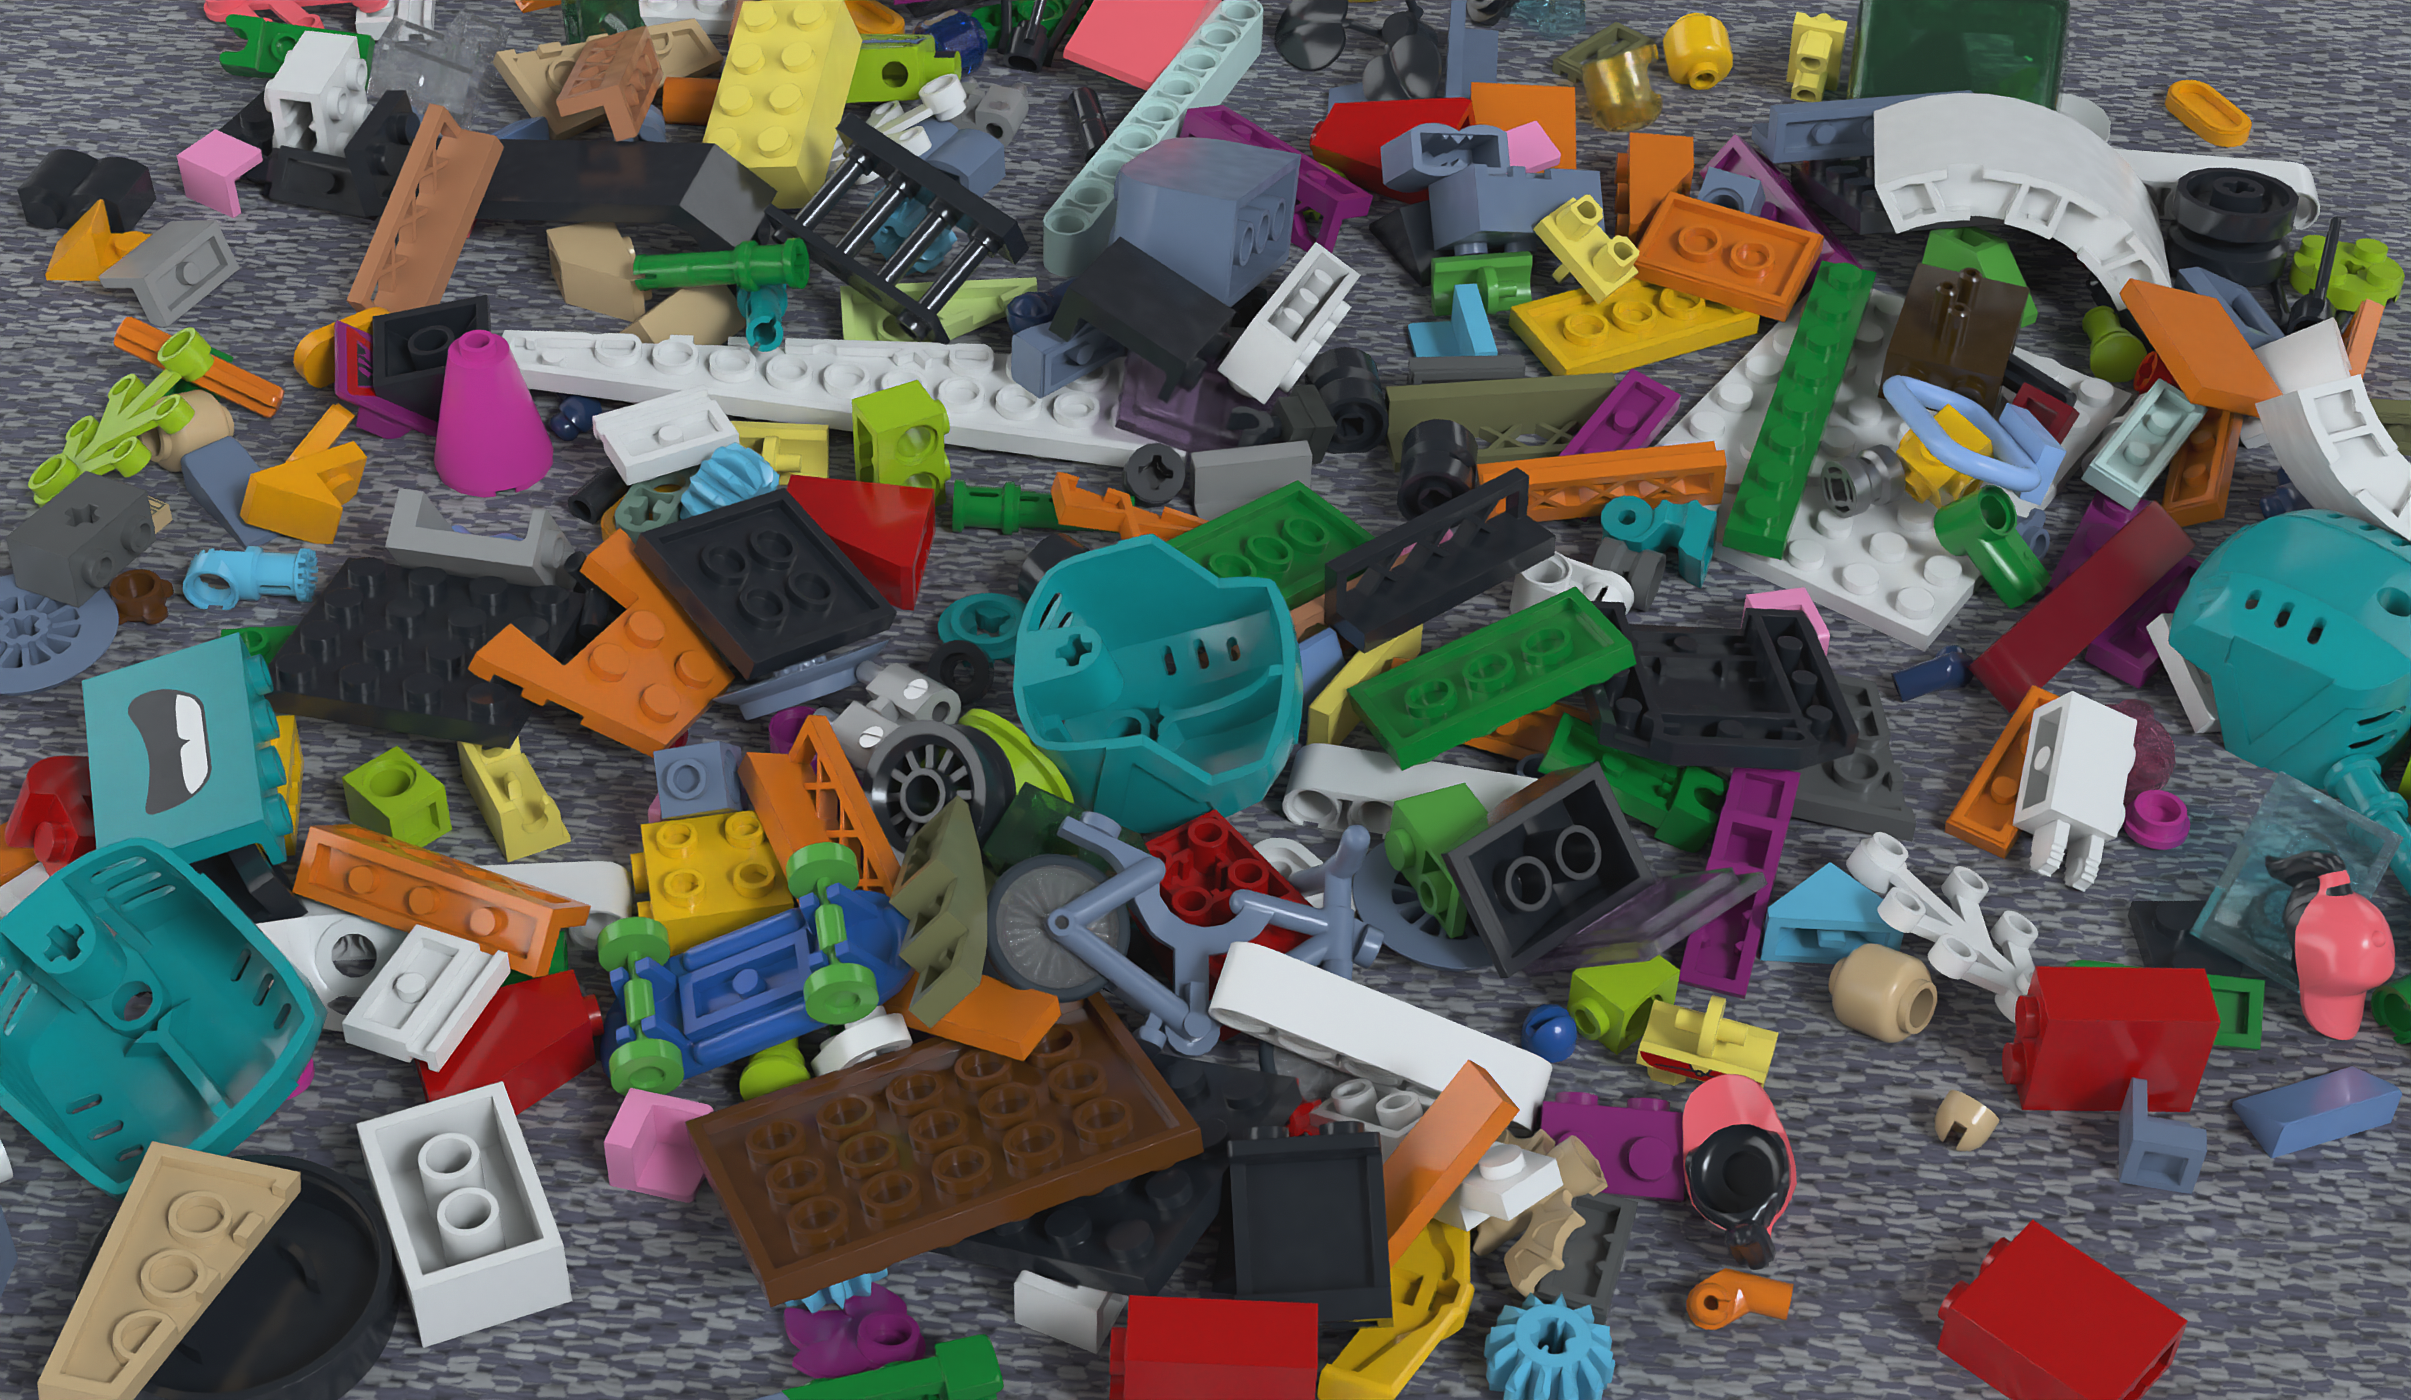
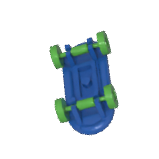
[597,842,915,1096]

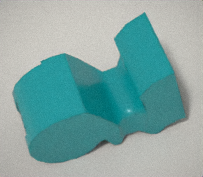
[1601,496,1717,588]

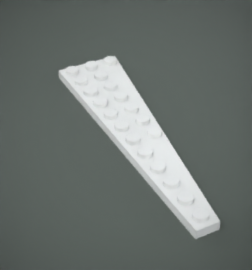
[502,330,1204,473]

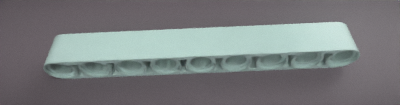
[1043,0,1263,277]

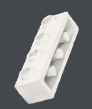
[1217,242,1361,404]

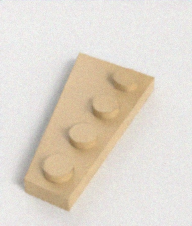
[493,18,724,140]
[37,1141,301,1400]

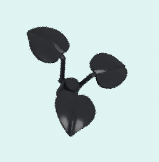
[1274,0,1442,101]

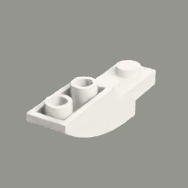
[1309,1078,1563,1232]

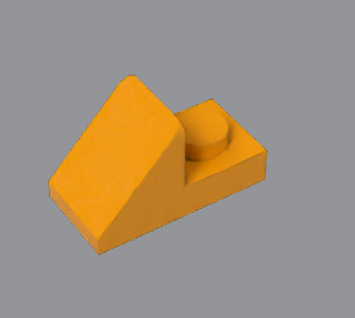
[45,199,152,281]
[240,441,368,544]

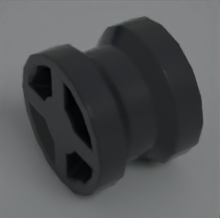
[1121,443,1186,508]

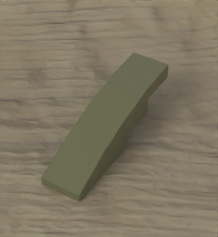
[889,795,987,1028]

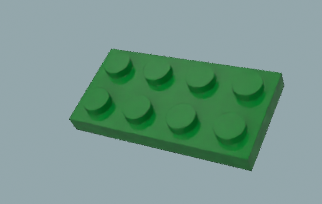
[1166,480,1375,611]
[1346,586,1637,771]

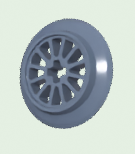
[0,574,119,696]
[712,639,890,720]
[1352,842,1494,972]

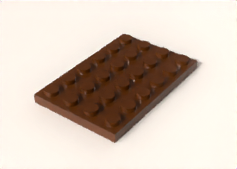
[685,991,1204,1308]

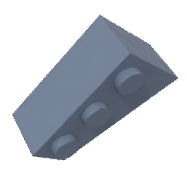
[1428,164,1605,256]

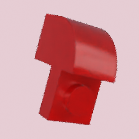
[5,755,96,877]

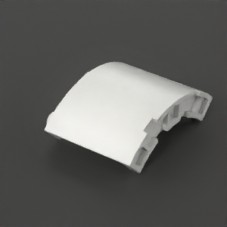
[1874,93,2172,311]
[2255,374,2411,542]

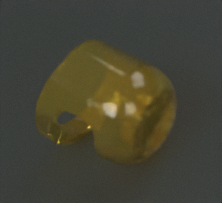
[1580,44,1664,132]

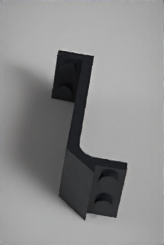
[344,90,778,297]

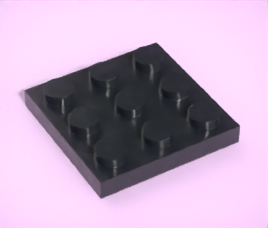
[634,488,897,681]

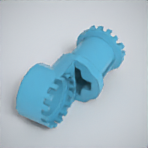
[183,546,318,610]

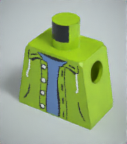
[846,34,962,103]

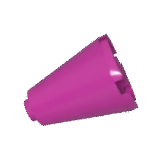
[434,330,553,498]

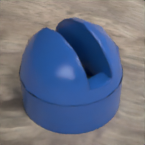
[1520,1004,1578,1063]

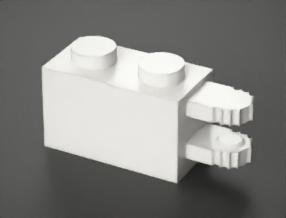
[2012,691,2137,892]

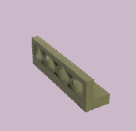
[1385,372,1617,473]

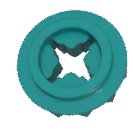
[938,593,1026,667]

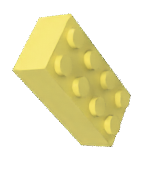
[702,0,863,209]

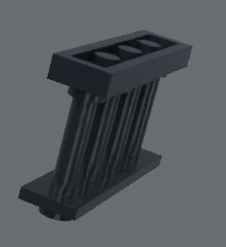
[763,112,1029,345]

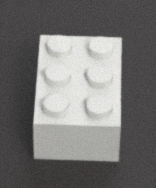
[356,1081,572,1348]

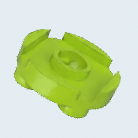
[2288,235,2405,312]

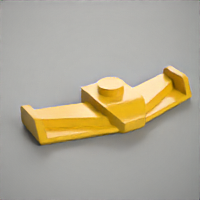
[1317,1218,1475,1400]

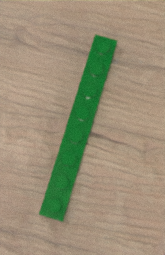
[1722,260,1877,560]

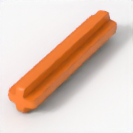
[113,317,285,418]

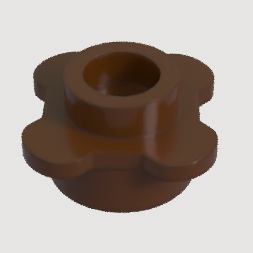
[109,569,174,625]

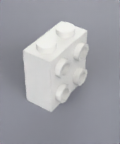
[264,30,373,158]

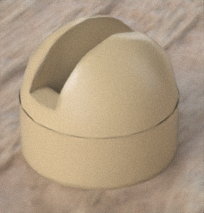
[1934,1090,2000,1151]

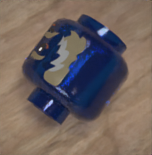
[912,9,988,78]

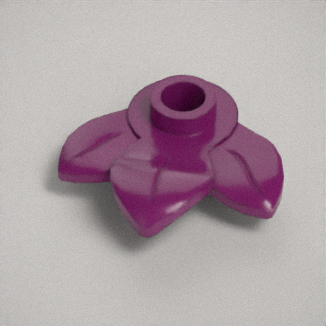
[783,1282,926,1379]

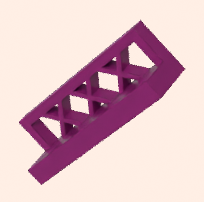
[1179,105,1373,253]
[1699,134,1865,296]

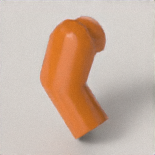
[1686,1268,1794,1330]

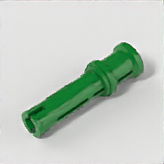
[633,237,810,292]
[952,479,1135,535]

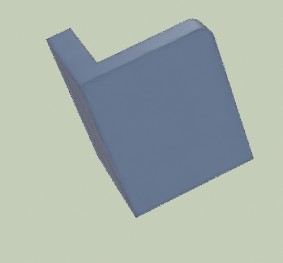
[2119,1077,2207,1194]

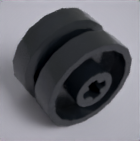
[2165,168,2299,287]

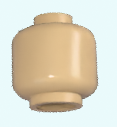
[138,390,234,473]
[1828,943,1937,1043]

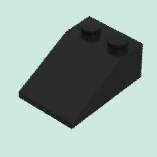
[1441,761,1656,979]

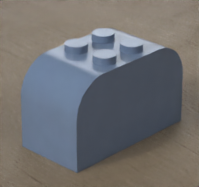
[1108,137,1301,307]

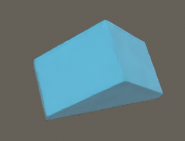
[1759,862,1904,964]

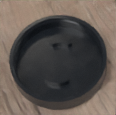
[76,1155,400,1400]

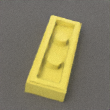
[1306,624,1423,746]

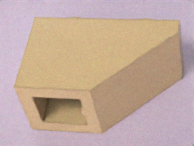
[546,222,652,322]

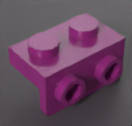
[1537,1092,1685,1203]

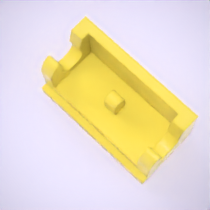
[457,736,571,863]

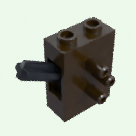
[1877,263,2077,417]

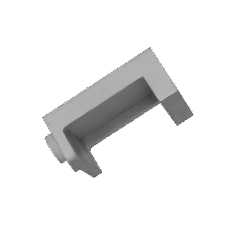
[385,488,577,590]

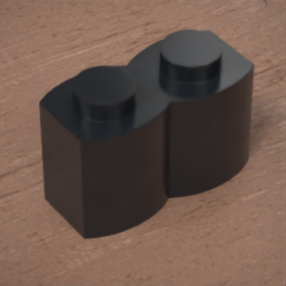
[17,149,156,234]

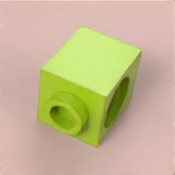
[342,746,452,847]
[1567,932,1680,1055]

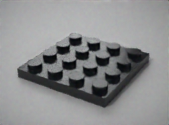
[1790,155,2004,235]
[264,557,586,749]
[929,1053,1303,1296]

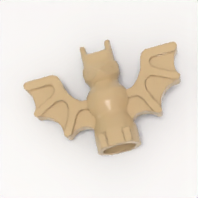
[1470,1128,1608,1298]

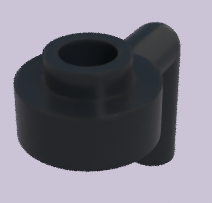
[919,640,994,704]

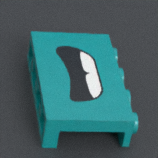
[82,632,294,904]

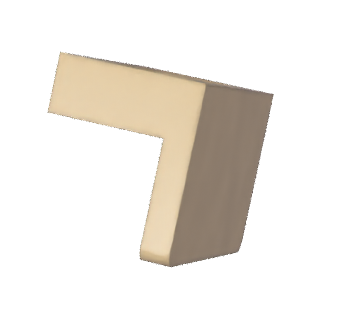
[619,285,746,345]

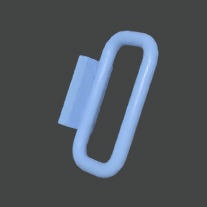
[1882,375,2066,505]

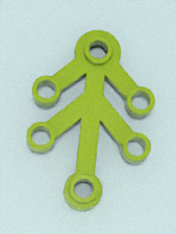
[28,327,214,508]

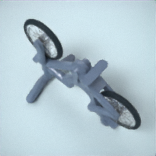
[986,811,1384,1102]

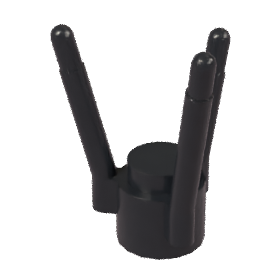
[997,0,1085,73]
[2270,216,2353,336]

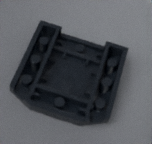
[1581,601,1859,770]

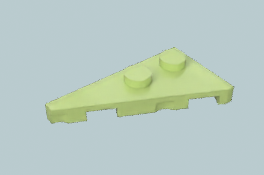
[840,277,1037,342]

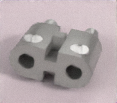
[934,76,1029,147]
[813,661,961,771]

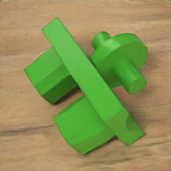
[1431,251,1533,316]

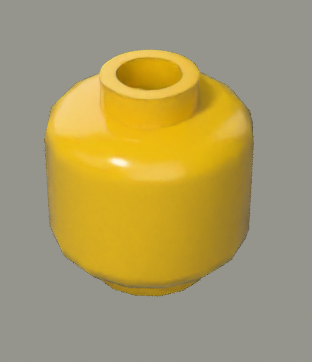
[1663,13,1733,90]

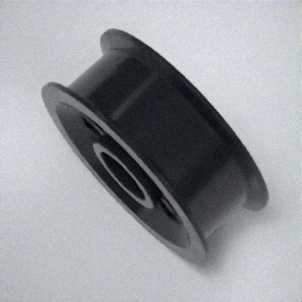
[861,720,1016,867]

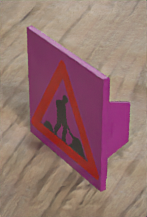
[334,320,438,439]

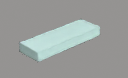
[2081,378,2209,511]

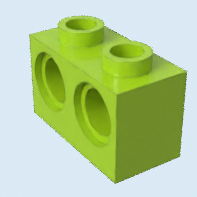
[852,380,951,507]

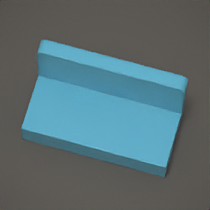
[1408,284,1498,357]

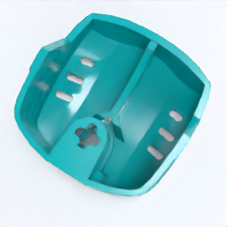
[2168,509,2411,790]
[1013,533,1303,834]
[0,837,328,1202]

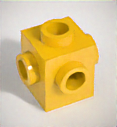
[1896,403,1994,509]

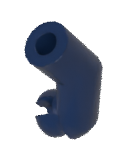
[549,392,602,441]
[2259,467,2314,519]
[1891,645,1974,703]

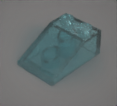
[2189,771,2404,994]

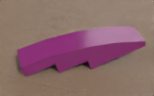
[1678,768,1801,999]

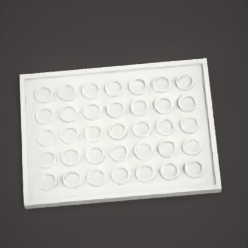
[1654,289,2133,652]

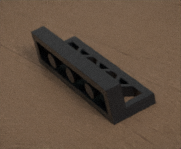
[1324,467,1556,654]

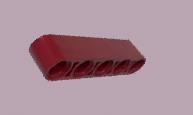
[1967,500,2197,714]

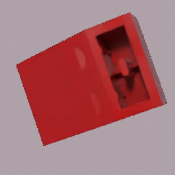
[1104,809,1313,1042]

